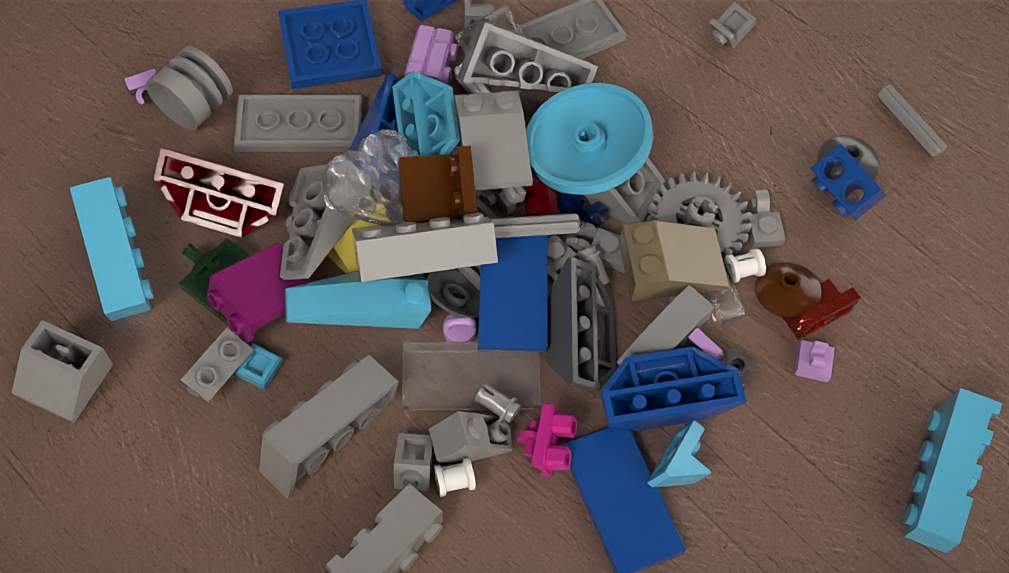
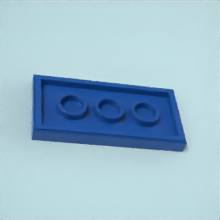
[478,235,548,352]
[562,427,686,573]

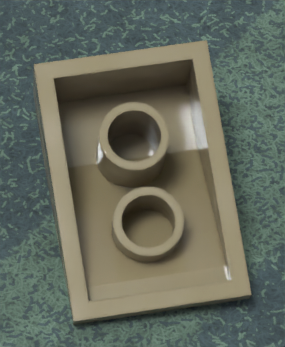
[619,221,729,302]

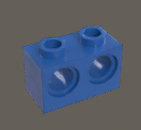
[811,143,885,220]

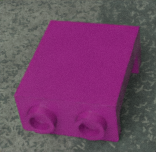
[207,242,312,343]

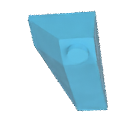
[285,271,431,329]

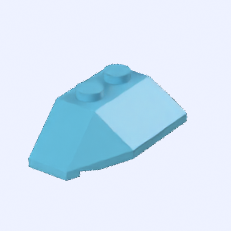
[392,71,461,157]

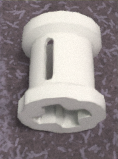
[723,248,766,284]
[433,458,476,497]

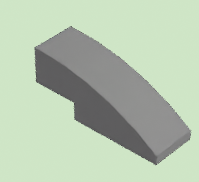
[616,285,714,367]

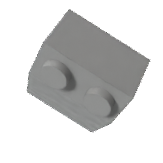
[455,91,533,190]

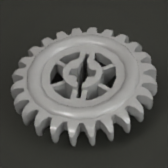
[647,171,752,258]

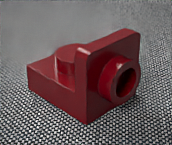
[523,176,560,216]

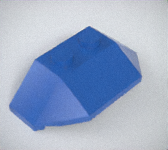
[600,347,747,431]

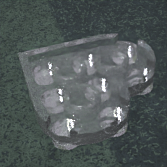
[322,129,418,226]

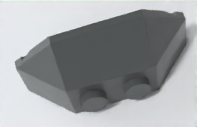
[546,257,616,392]

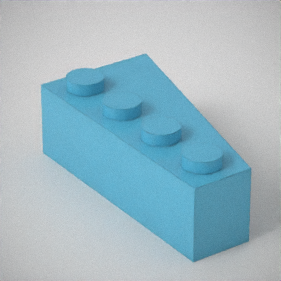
[70,177,154,321]
[903,388,1002,553]

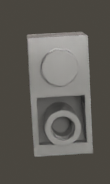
[429,411,514,464]

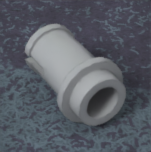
[577,245,611,285]
[474,382,521,423]

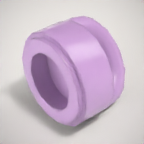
[443,314,476,347]

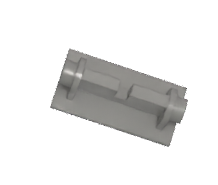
[180,328,253,403]

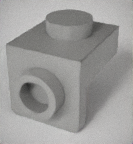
[709,2,757,49]

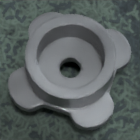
[723,348,756,386]

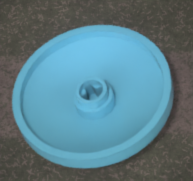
[526,83,653,195]

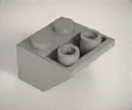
[12,320,113,423]

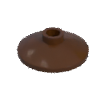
[755,263,822,318]

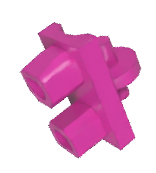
[517,404,578,477]

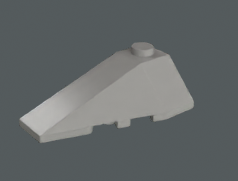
[280,161,372,280]

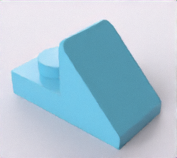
[647,420,711,487]

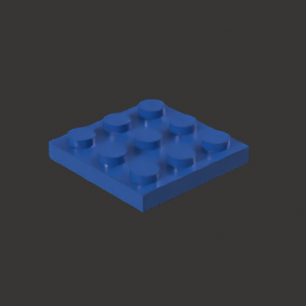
[278,0,382,89]

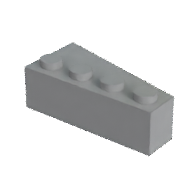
[458,19,598,92]
[352,213,498,282]
[259,355,399,500]
[325,483,443,573]

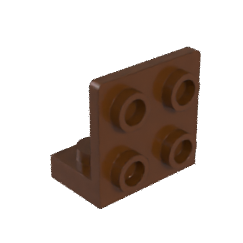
[398,146,478,223]

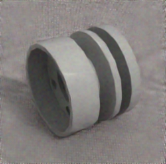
[146,46,233,131]

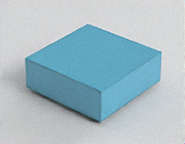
[235,343,283,390]

